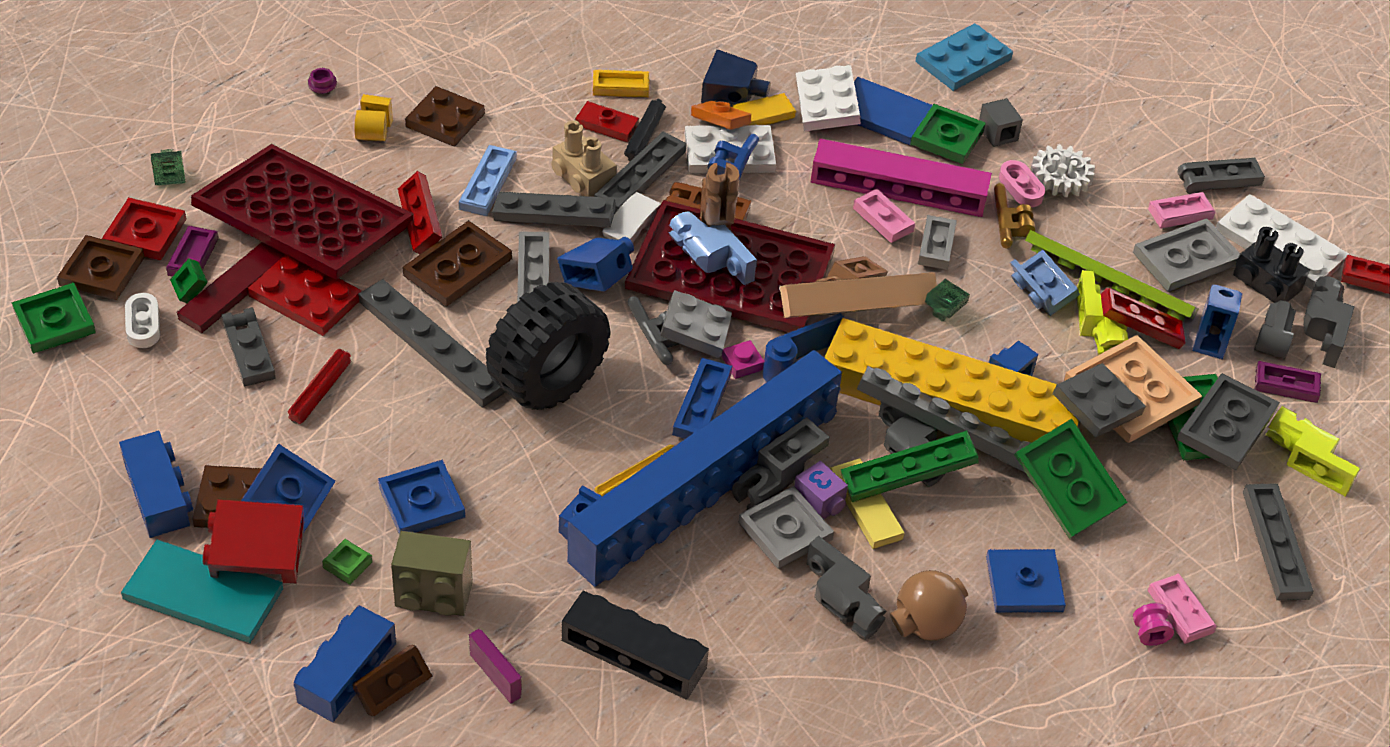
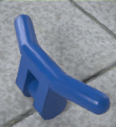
[707,134,759,181]

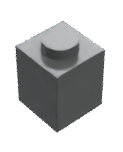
[979,98,1023,147]

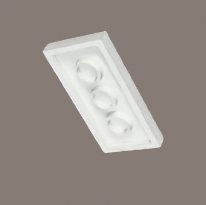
[1216,194,1349,290]

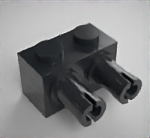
[1232,227,1310,303]

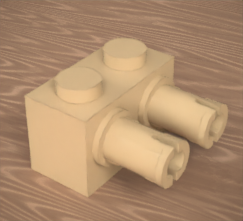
[551,121,617,197]

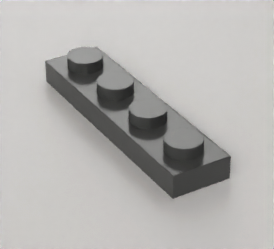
[594,131,687,214]
[492,192,616,227]
[1243,484,1314,601]

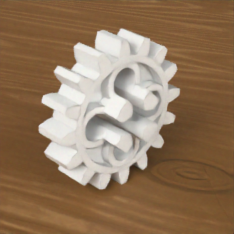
[1031,144,1095,197]

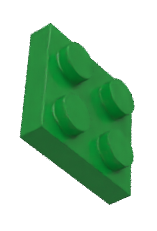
[910,104,986,164]
[11,283,96,354]

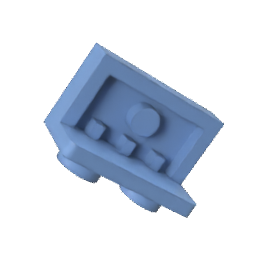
[1010,250,1080,316]

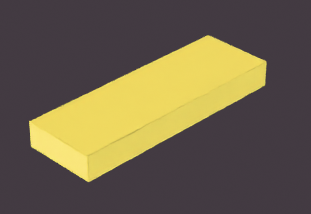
[830,459,904,549]

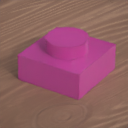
[722,340,764,379]

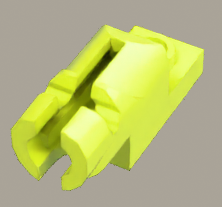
[1076,270,1129,355]
[1266,406,1360,496]

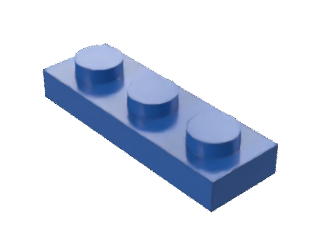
[672,358,732,439]

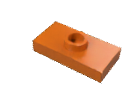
[691,101,751,130]

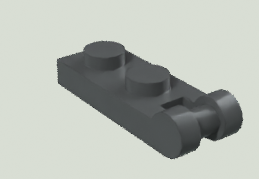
[1177,158,1265,194]
[221,307,276,387]

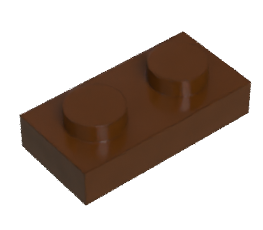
[351,645,433,716]

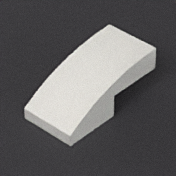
[602,192,661,243]

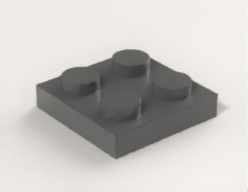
[1053,363,1146,438]

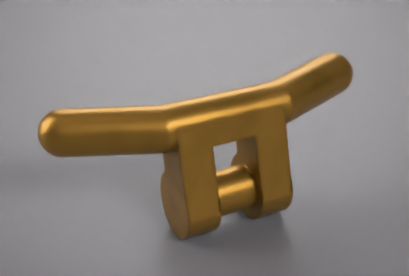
[994,183,1035,249]

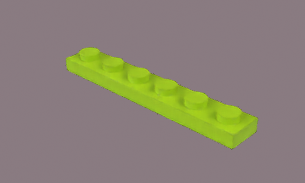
[1025,230,1199,322]

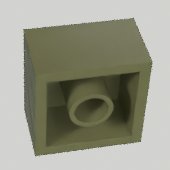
[391,531,473,616]

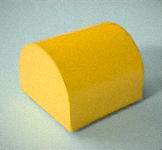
[354,110,388,141]

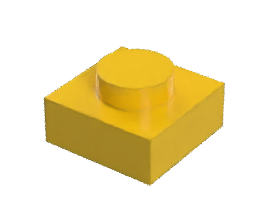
[360,94,393,127]

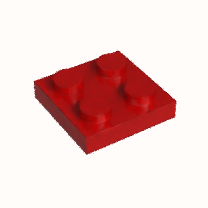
[102,197,187,260]

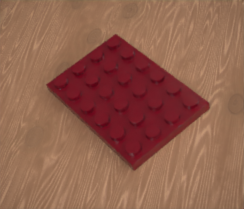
[191,144,414,280]
[625,200,835,332]

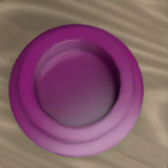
[308,68,337,94]

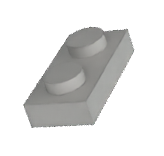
[918,215,957,270]

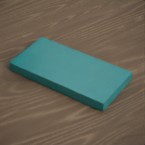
[121,539,284,644]

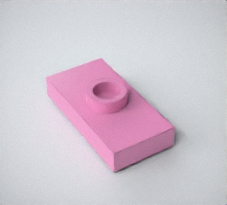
[1148,192,1215,229]
[1148,574,1217,644]

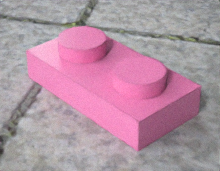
[853,189,915,243]

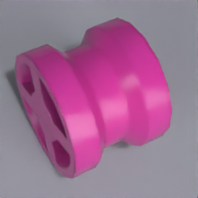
[1133,603,1174,646]

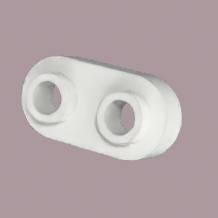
[125,293,160,348]

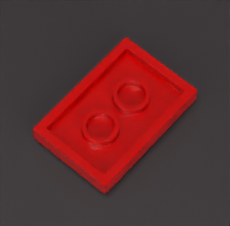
[248,254,362,336]

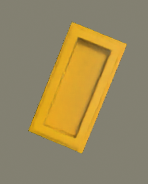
[593,70,649,98]
[733,93,796,125]

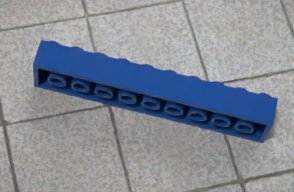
[567,350,842,587]

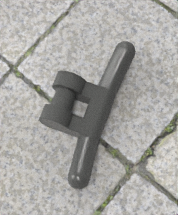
[628,296,680,365]

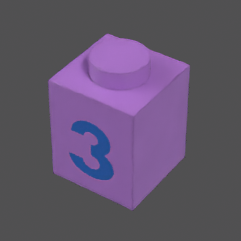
[794,461,848,519]

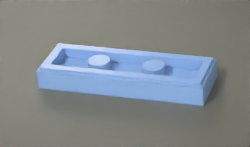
[459,145,517,216]

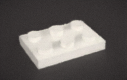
[796,65,861,132]
[685,125,776,174]

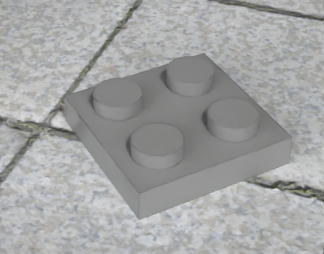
[660,290,732,358]
[738,486,834,569]

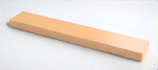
[780,272,940,318]

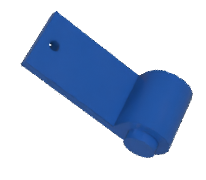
[763,313,844,382]

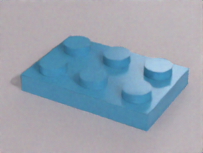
[915,23,1013,91]

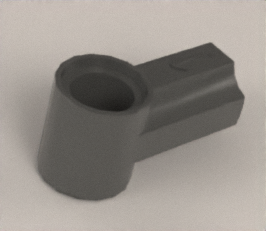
[1254,300,1296,359]

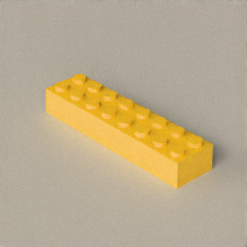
[824,318,1079,443]

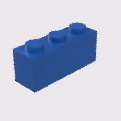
[119,431,193,538]
[294,605,396,722]

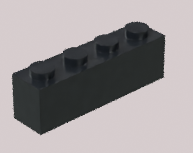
[561,590,709,700]

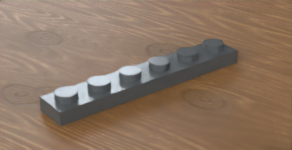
[358,279,506,408]
[857,366,1030,473]

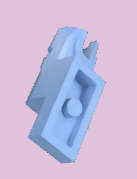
[669,212,757,285]

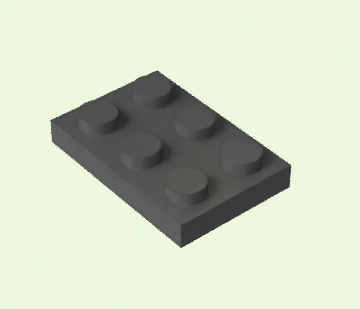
[1177,373,1280,470]

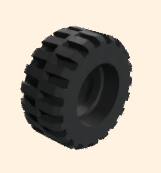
[485,282,611,410]

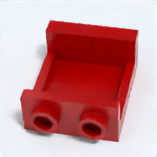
[203,499,305,584]

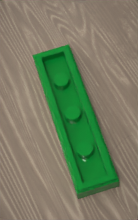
[840,431,979,502]

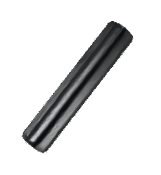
[624,99,666,161]

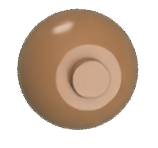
[890,570,968,641]

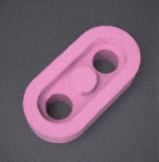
[999,160,1045,207]

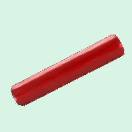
[288,349,351,424]

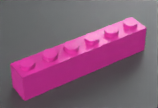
[810,139,992,217]

